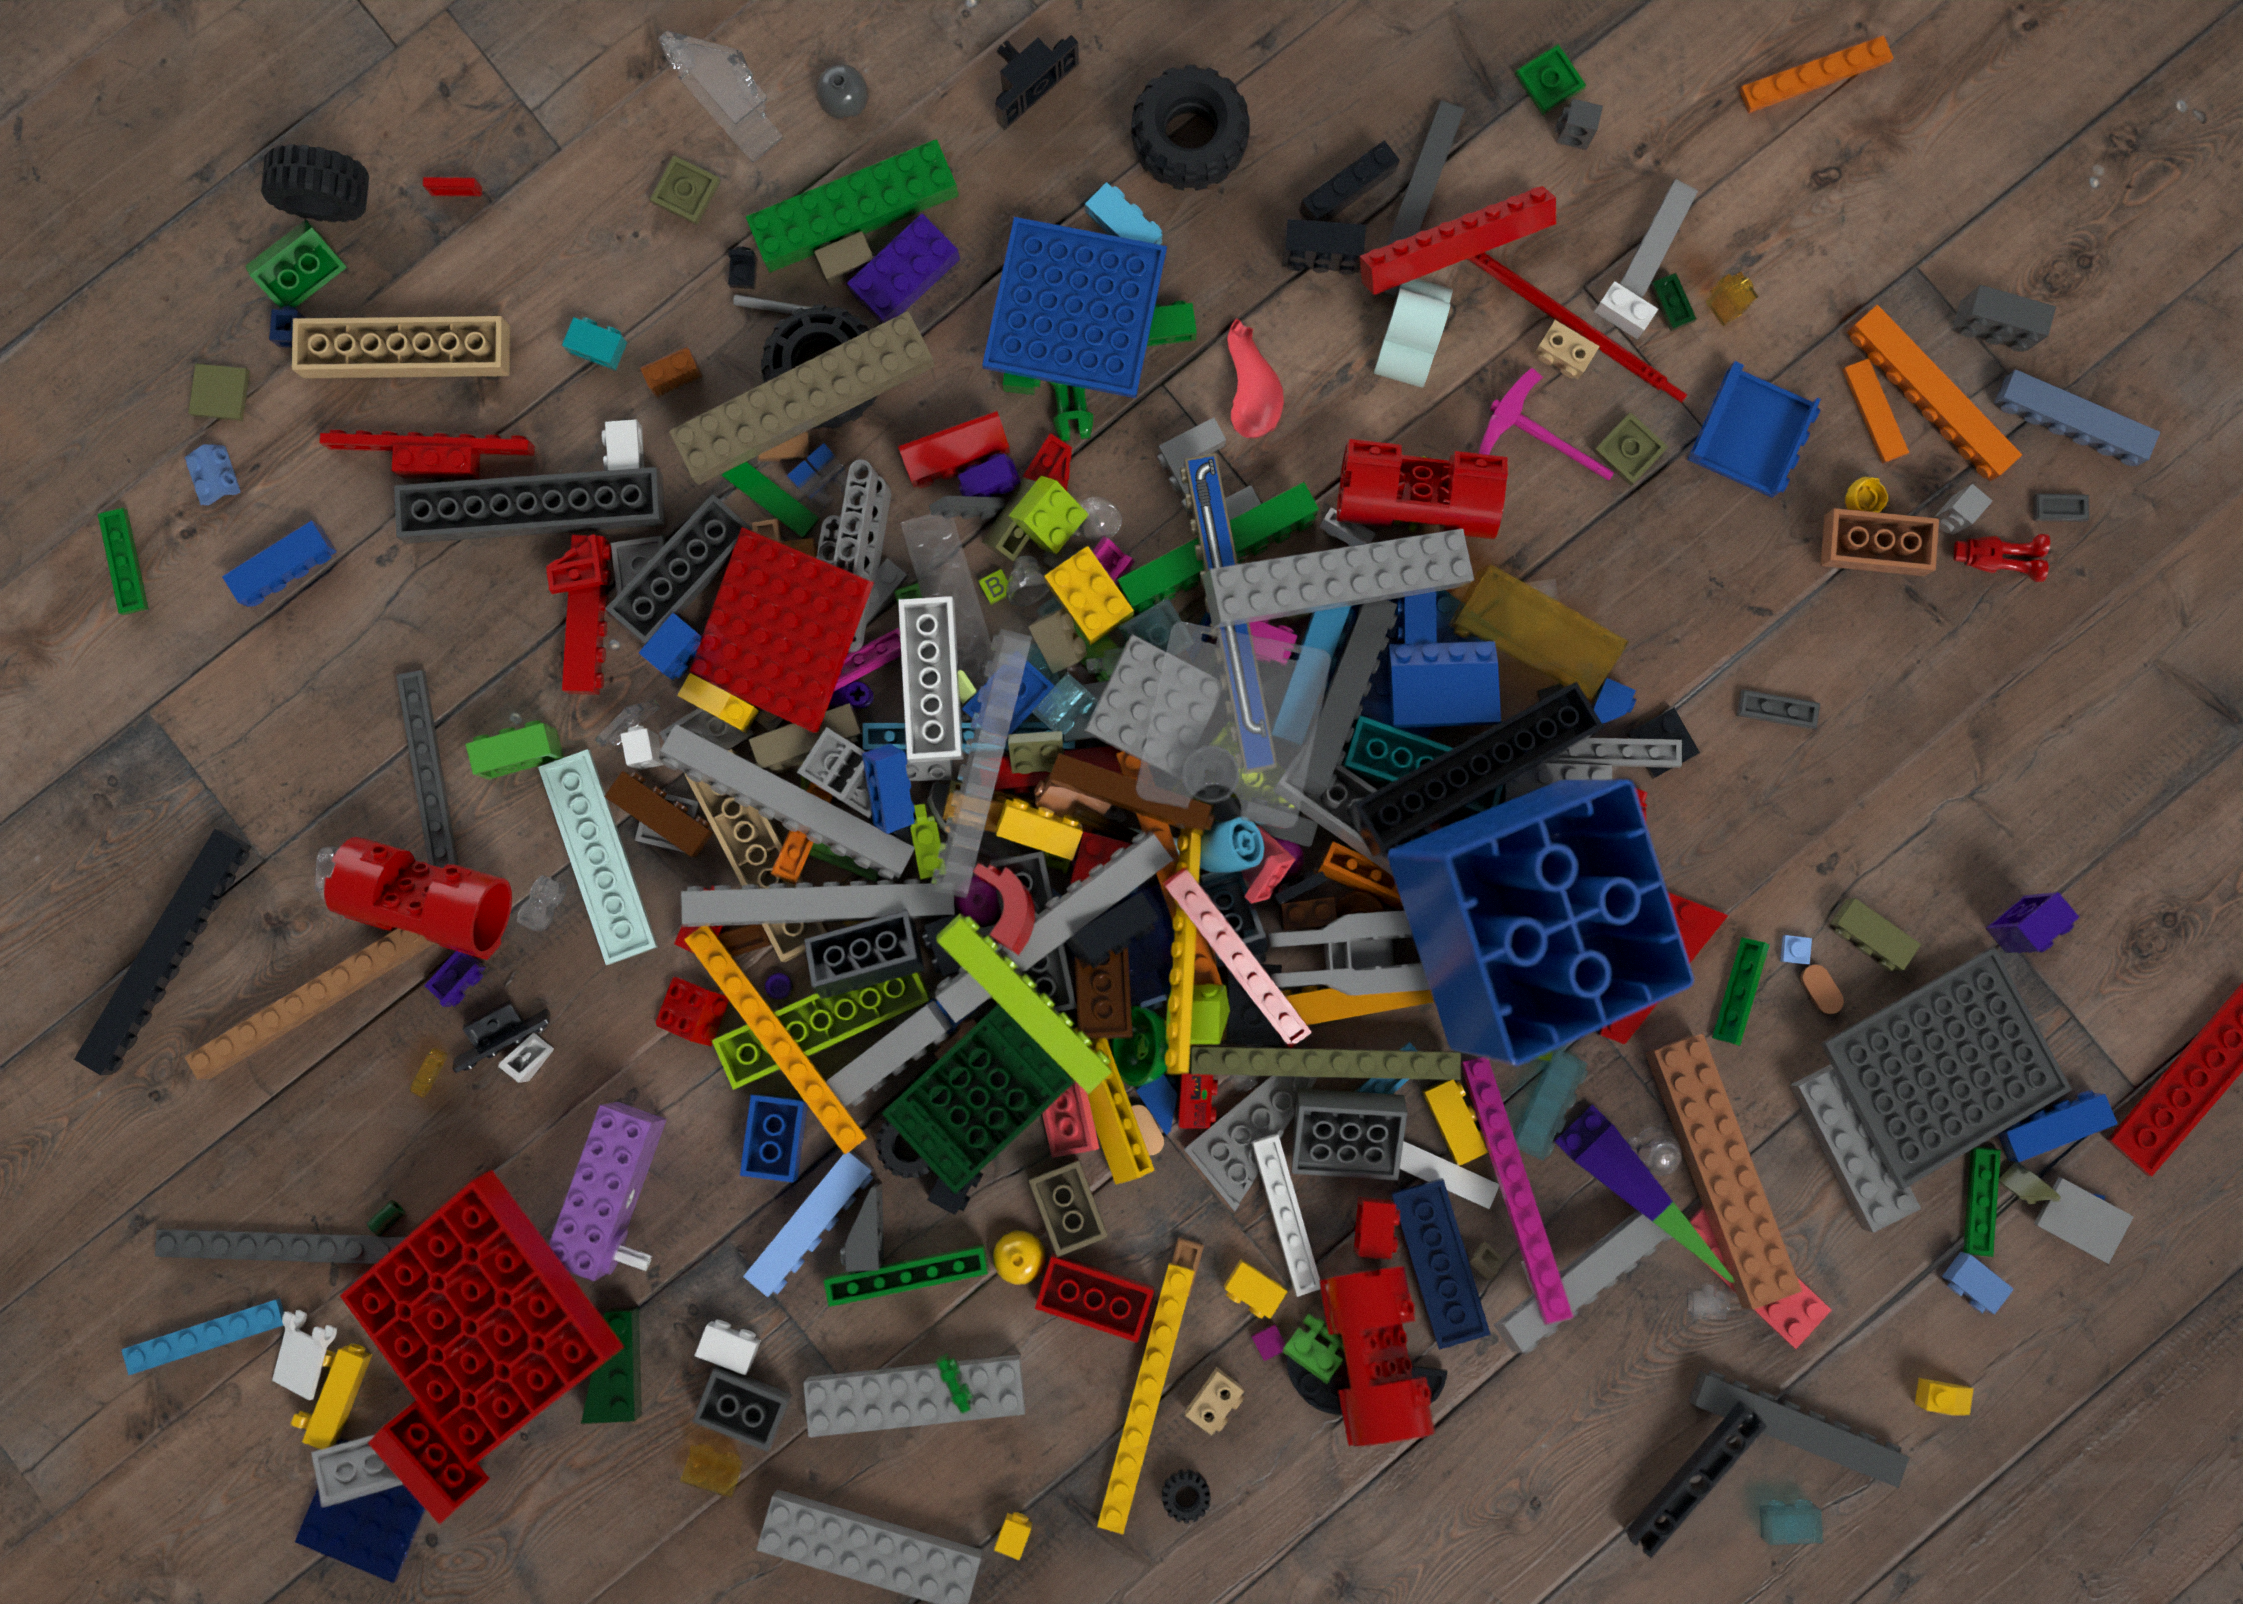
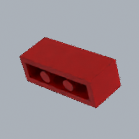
[392,445,480,480]

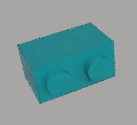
[562,317,627,371]

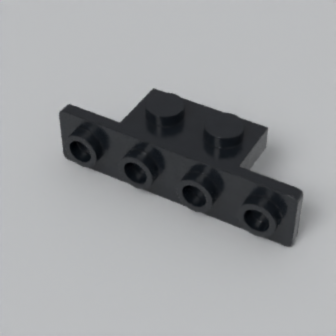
[452,1000,550,1073]

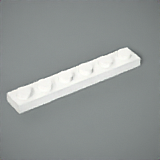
[1251,1134,1321,1297]

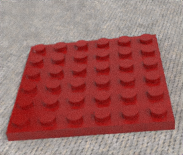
[688,527,874,733]

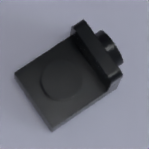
[728,247,758,289]

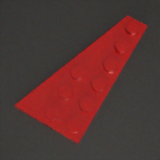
[1598,892,1729,1045]

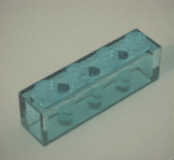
[1514,1049,1588,1161]

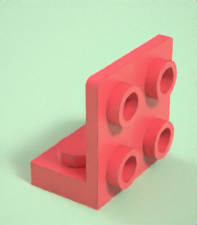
[1241,826,1295,904]

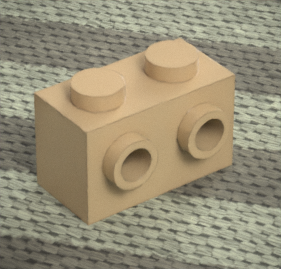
[1535,320,1600,380]
[1185,1367,1244,1435]

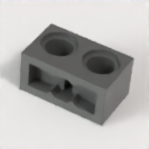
[1555,99,1603,150]

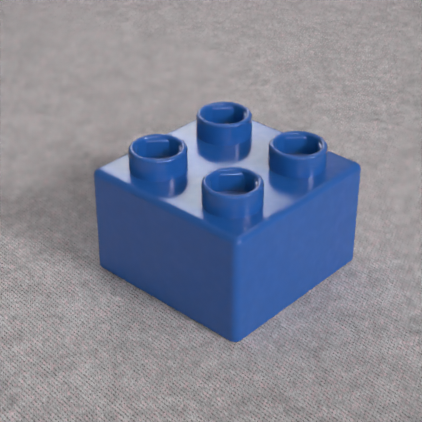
[1387,780,1694,1065]

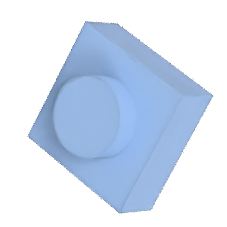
[1780,935,1812,965]

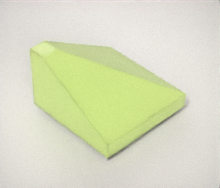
[958,670,977,705]

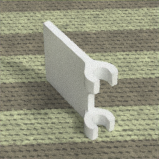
[272,1310,337,1400]

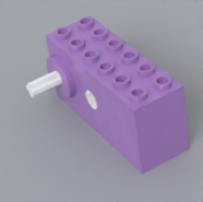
[549,1102,667,1281]

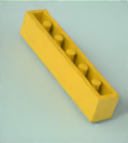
[1074,1027,1155,1185]

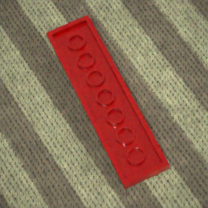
[2107,982,2243,1177]

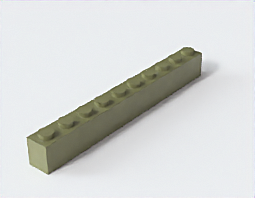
[1189,1046,1461,1080]

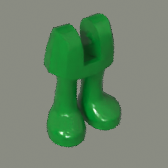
[1046,381,1093,442]

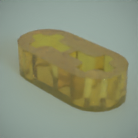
[410,1047,448,1098]

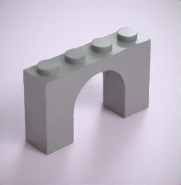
[1157,417,1261,521]

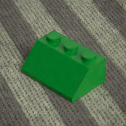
[245,219,347,310]

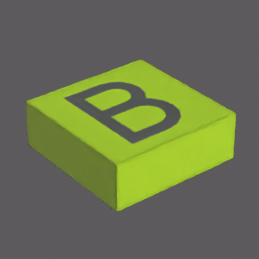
[978,569,1014,605]

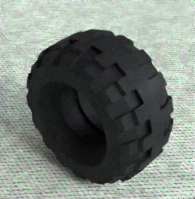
[1131,65,1250,191]
[761,304,877,429]

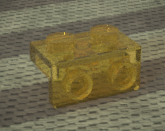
[680,1444,743,1499]

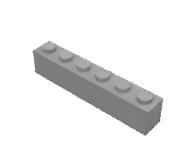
[826,1001,953,1107]

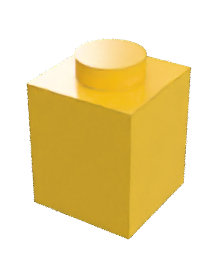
[994,1512,1032,1560]

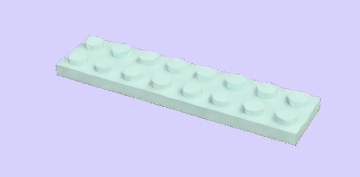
[538,749,658,965]

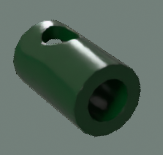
[367,1200,405,1237]

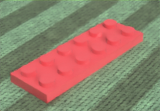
[1689,1206,1831,1349]

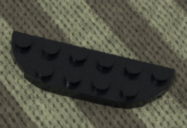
[1286,1355,1448,1415]

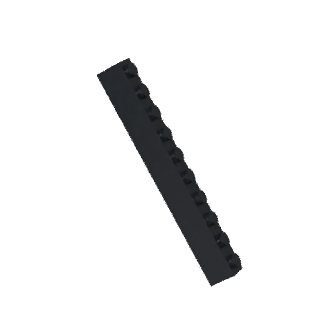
[73,829,252,1076]

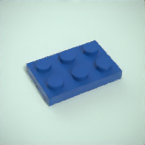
[962,651,1056,746]

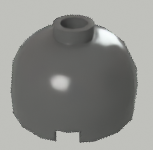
[817,64,868,119]

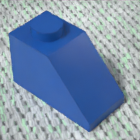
[1591,678,1636,724]
[1136,1073,1178,1135]

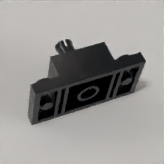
[995,35,1079,131]

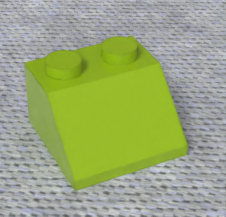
[1166,984,1230,1044]

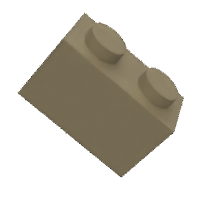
[814,231,873,287]
[1028,607,1088,673]

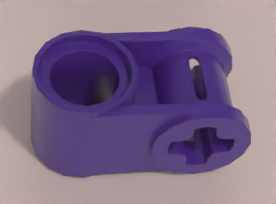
[828,682,874,709]

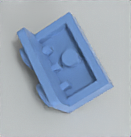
[185,444,240,505]

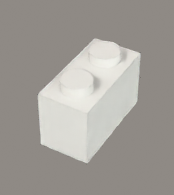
[1594,281,1658,339]
[602,420,645,471]
[621,726,663,770]
[695,1320,761,1375]

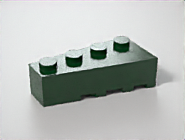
[581,1307,642,1424]

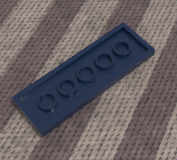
[1391,1178,1491,1350]

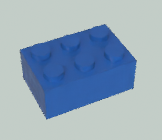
[740,1093,808,1182]

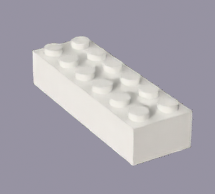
[898,596,963,763]

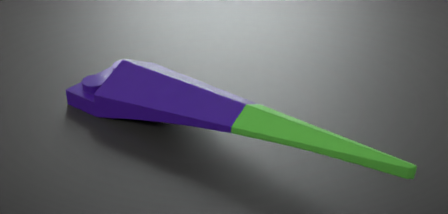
[1554,1105,1734,1282]

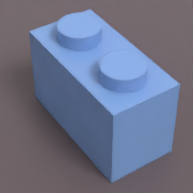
[1942,1252,2014,1315]

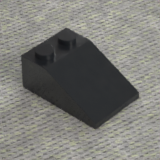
[1199,871,1268,968]

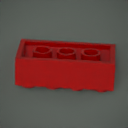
[898,411,1011,488]

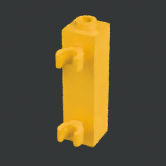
[290,1344,373,1450]

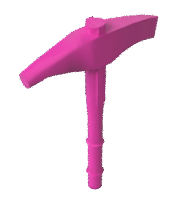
[1478,368,1614,481]

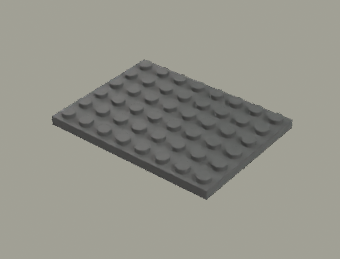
[1820,947,2072,1189]

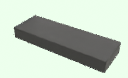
[1737,690,1820,730]

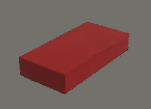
[423,177,482,196]

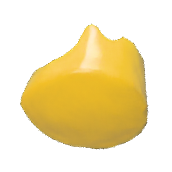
[1845,477,1889,513]

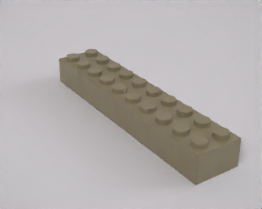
[669,311,935,485]

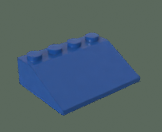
[1386,641,1501,728]

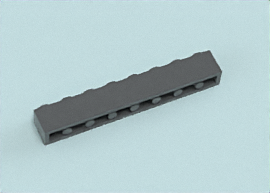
[1291,600,1398,796]
[1688,1370,1910,1488]

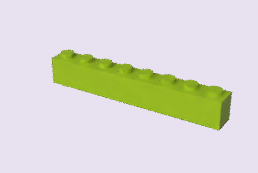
[937,914,1112,1094]

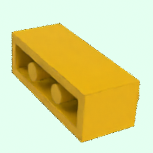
[996,799,1083,860]
[1421,1080,1488,1166]

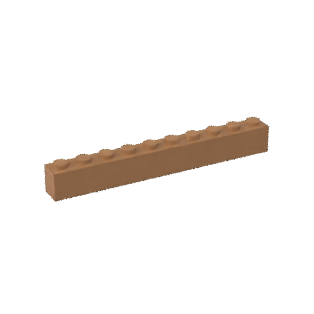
[185,928,435,1080]

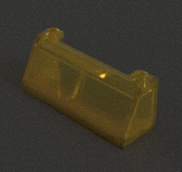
[1449,564,1629,700]

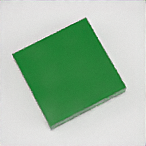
[1514,44,1586,116]

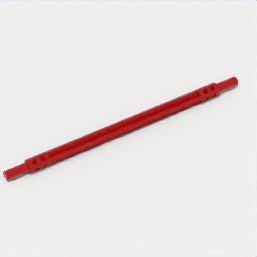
[1468,252,1687,403]

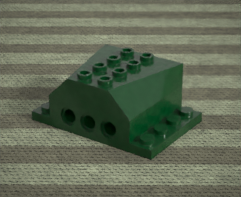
[882,1004,1075,1194]

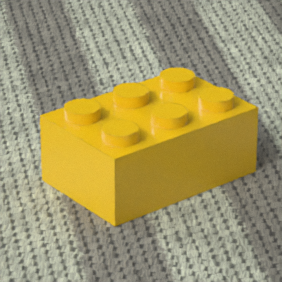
[1044,546,1134,646]

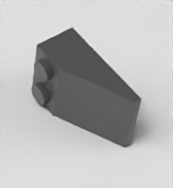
[841,1183,884,1271]

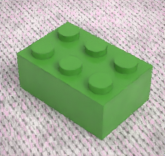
[466,720,564,780]

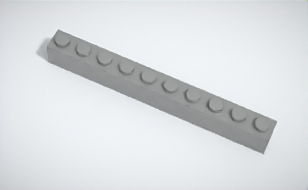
[659,724,915,882]
[935,830,1173,1023]
[681,879,954,927]

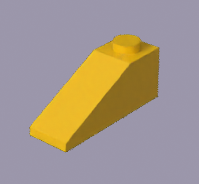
[677,673,759,734]

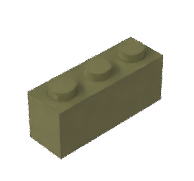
[982,478,1036,562]
[1829,898,1922,972]

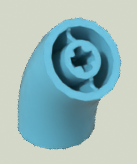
[1200,817,1264,873]

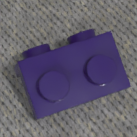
[424,951,486,1007]

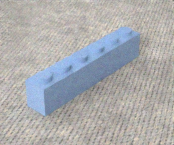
[743,1150,874,1297]

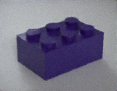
[1985,892,2079,954]

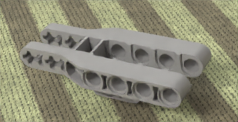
[817,459,891,653]
[1268,911,1430,995]

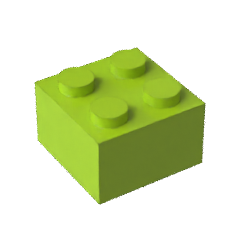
[1009,476,1089,554]

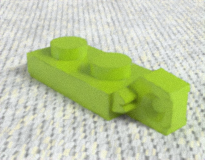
[910,804,947,880]

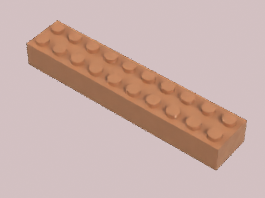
[1645,1033,1802,1310]

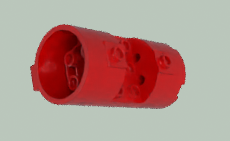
[1336,439,1508,540]
[324,836,512,960]
[1319,1266,1435,1447]

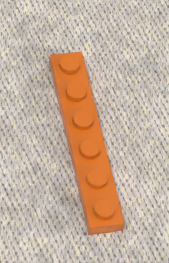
[1739,35,1893,113]

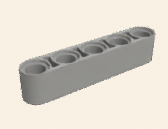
[1620,179,1698,298]

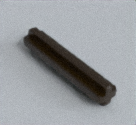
[1072,806,1139,844]

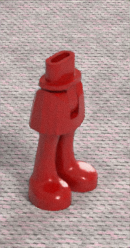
[1953,534,2050,582]

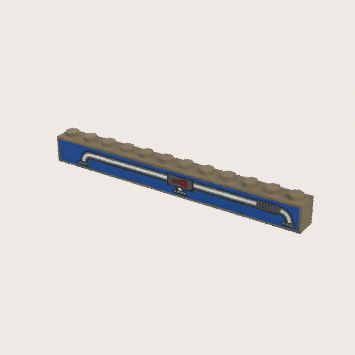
[1180,453,1277,775]

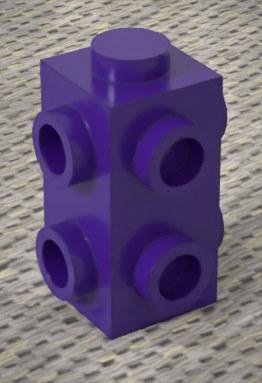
[958,453,1021,497]

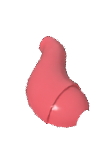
[1227,319,1284,439]

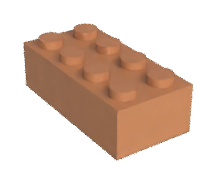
[1821,508,1939,576]

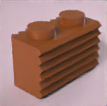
[640,347,702,397]

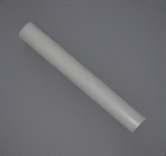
[734,295,812,315]

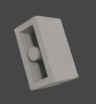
[1934,484,1992,535]

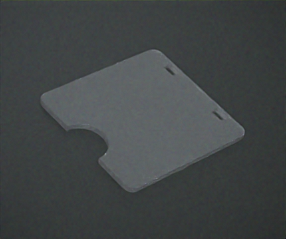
[1136,622,1331,829]

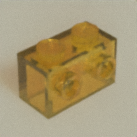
[1706,271,1759,327]

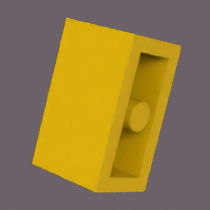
[1224,1259,1288,1319]

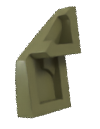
[1999,1162,2061,1204]

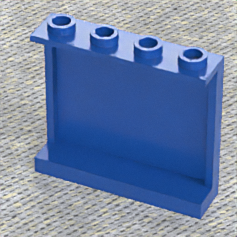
[1687,361,1821,498]

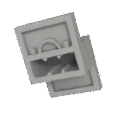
[797,727,872,818]

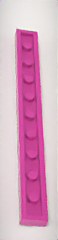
[1461,1057,1573,1325]

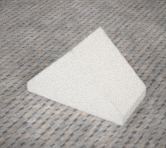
[498,1033,554,1083]

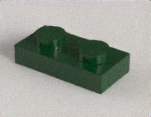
[1650,273,1697,332]

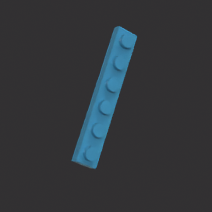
[121,1298,284,1375]

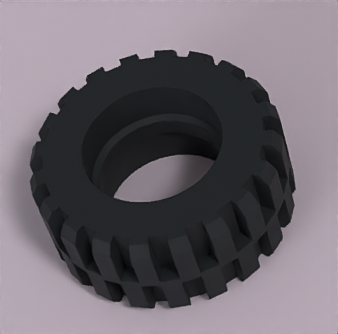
[261,144,369,222]

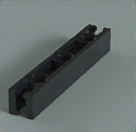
[1626,1401,1767,1558]

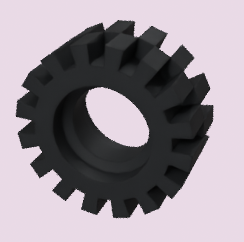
[1162,1469,1211,1524]

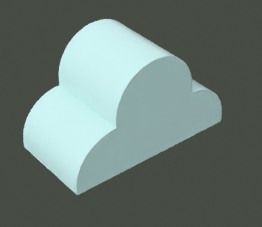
[1374,278,1453,388]

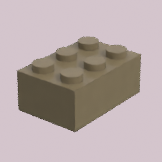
[1029,1158,1108,1257]

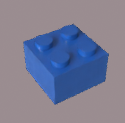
[639,613,702,680]

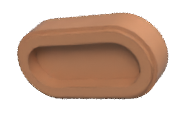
[1800,965,1844,1014]

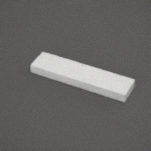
[1400,1141,1499,1209]

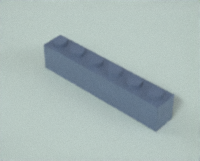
[1994,369,2160,466]

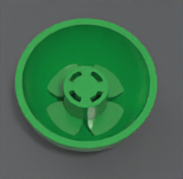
[1111,1006,1169,1087]

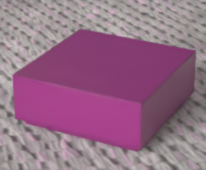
[1251,1323,1286,1361]

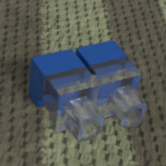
[787,443,848,509]

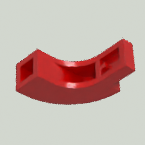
[973,863,1035,956]

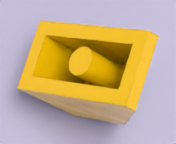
[1915,1378,1974,1415]

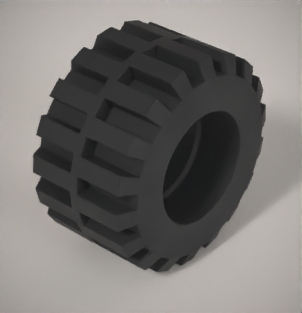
[875,1120,932,1179]

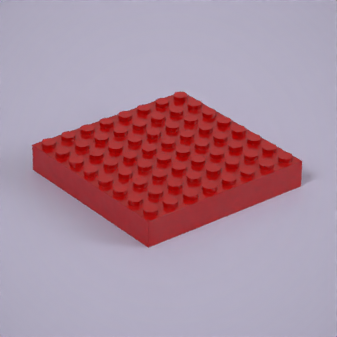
[340,1170,624,1470]

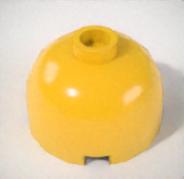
[993,1230,1046,1285]

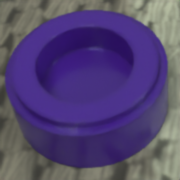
[765,973,793,1000]

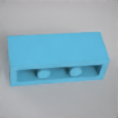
[1085,182,1162,245]

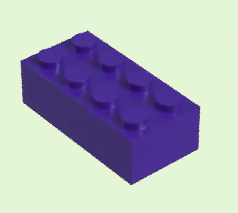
[847,213,960,324]

